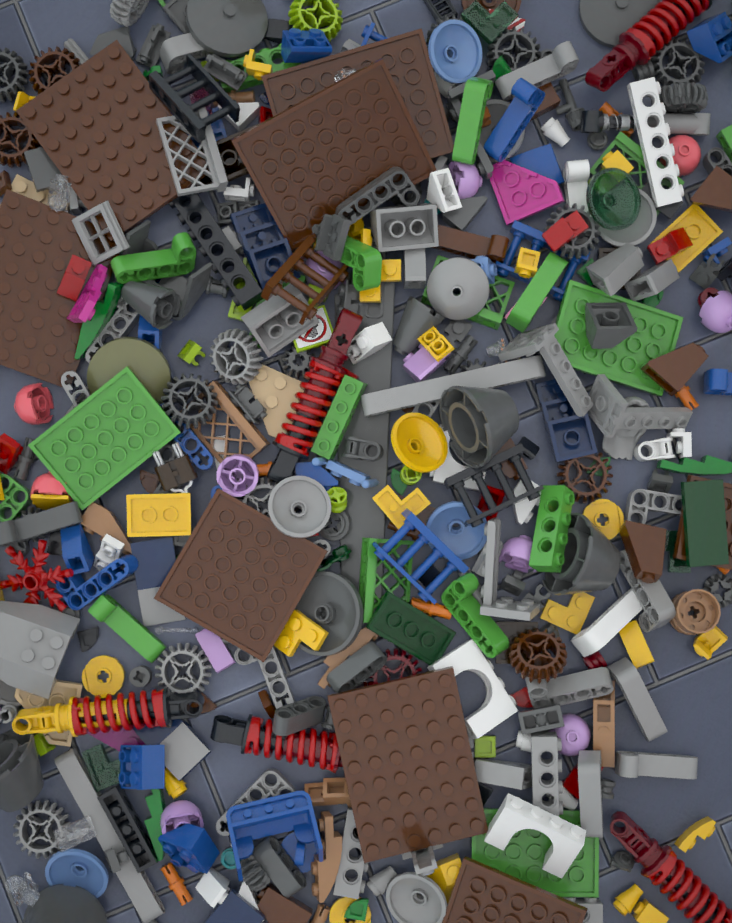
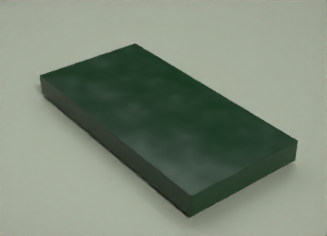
[681,479,729,567]
[366,591,456,665]

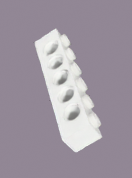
[627,77,684,208]

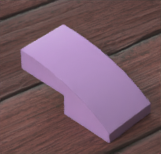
[195,628,236,673]

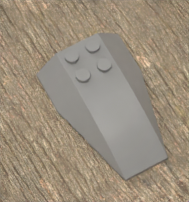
[0,601,81,700]

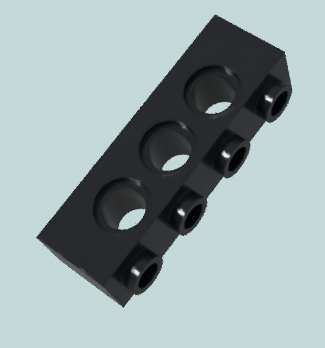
[97,784,158,873]

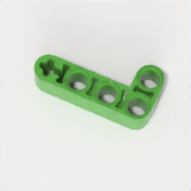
[452,76,493,165]
[110,232,196,284]
[316,236,382,291]
[506,251,568,333]
[0,474,32,523]
[441,573,509,658]
[88,593,166,663]

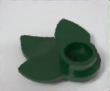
[317,544,352,572]

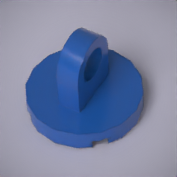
[281,831,317,873]

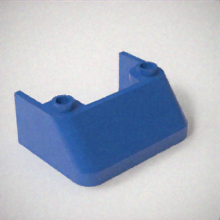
[226,791,323,882]

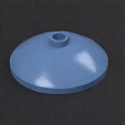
[428,20,482,84]
[426,501,487,560]
[45,849,109,898]

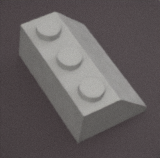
[370,203,439,252]
[241,284,319,358]

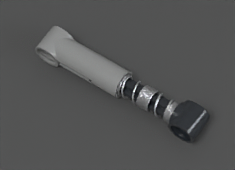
[581,110,711,135]

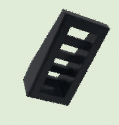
[424,0,458,21]

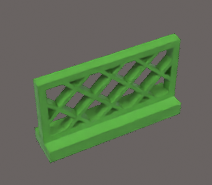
[590,131,685,216]
[421,255,515,330]
[358,537,414,623]

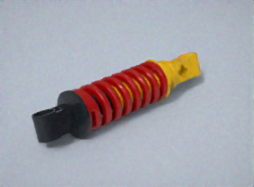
[12,687,204,737]

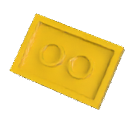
[649,204,723,273]
[126,493,192,537]

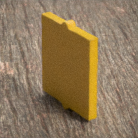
[31,494,73,510]

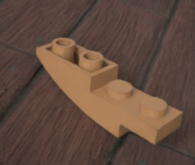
[318,627,379,689]
[593,680,615,768]
[304,778,352,808]
[311,811,342,903]

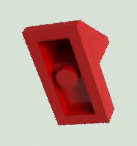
[542,210,589,252]
[647,227,693,265]
[57,254,92,301]
[0,433,23,474]

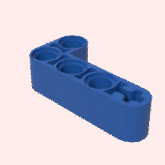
[483,78,545,163]
[703,369,732,396]
[160,403,215,471]
[55,554,138,610]

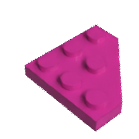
[489,160,565,226]
[67,264,108,323]

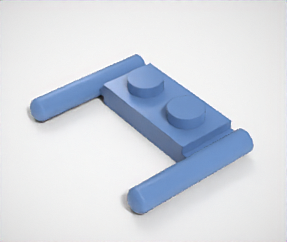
[312,457,379,488]

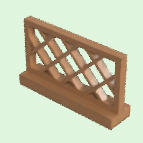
[180,381,270,463]

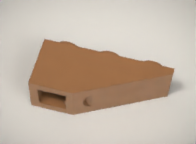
[81,502,132,555]

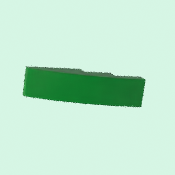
[74,282,124,360]
[656,455,732,476]
[144,789,166,861]

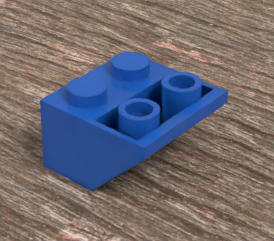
[686,11,732,63]
[281,28,332,63]
[119,744,165,790]
[158,823,220,874]

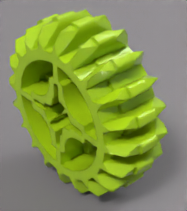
[288,0,343,42]

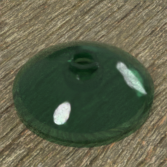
[586,168,641,231]

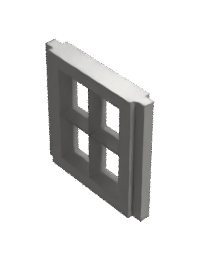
[72,201,130,266]

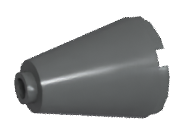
[121,281,181,330]
[393,296,445,355]

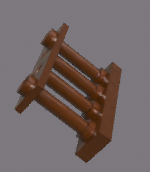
[261,235,349,325]

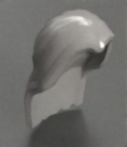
[602,396,650,460]

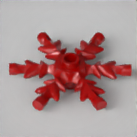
[0,540,74,612]

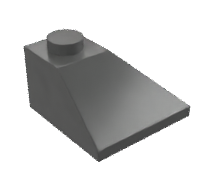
[585,302,637,349]

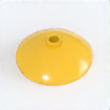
[391,412,448,473]

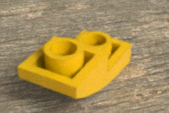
[418,326,454,362]
[619,620,654,669]
[674,816,716,853]

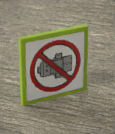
[293,305,337,353]

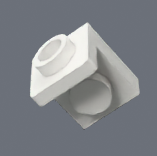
[223,177,255,202]
[667,428,692,459]

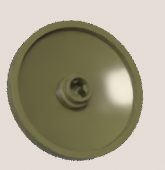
[87,337,171,405]

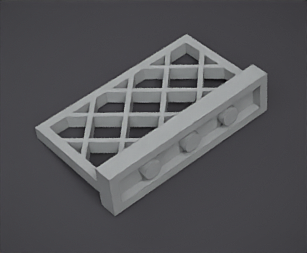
[156,107,228,196]

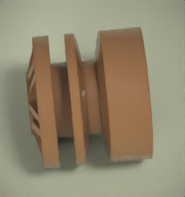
[669,589,721,635]

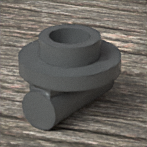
[610,851,634,872]

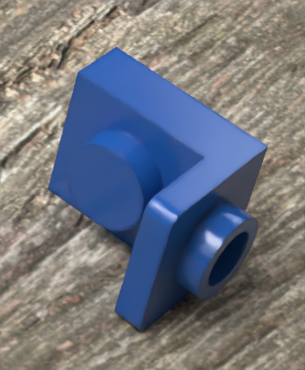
[702,237,732,264]

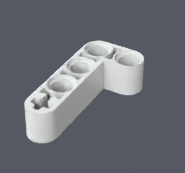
[563,159,591,245]
[570,588,643,657]

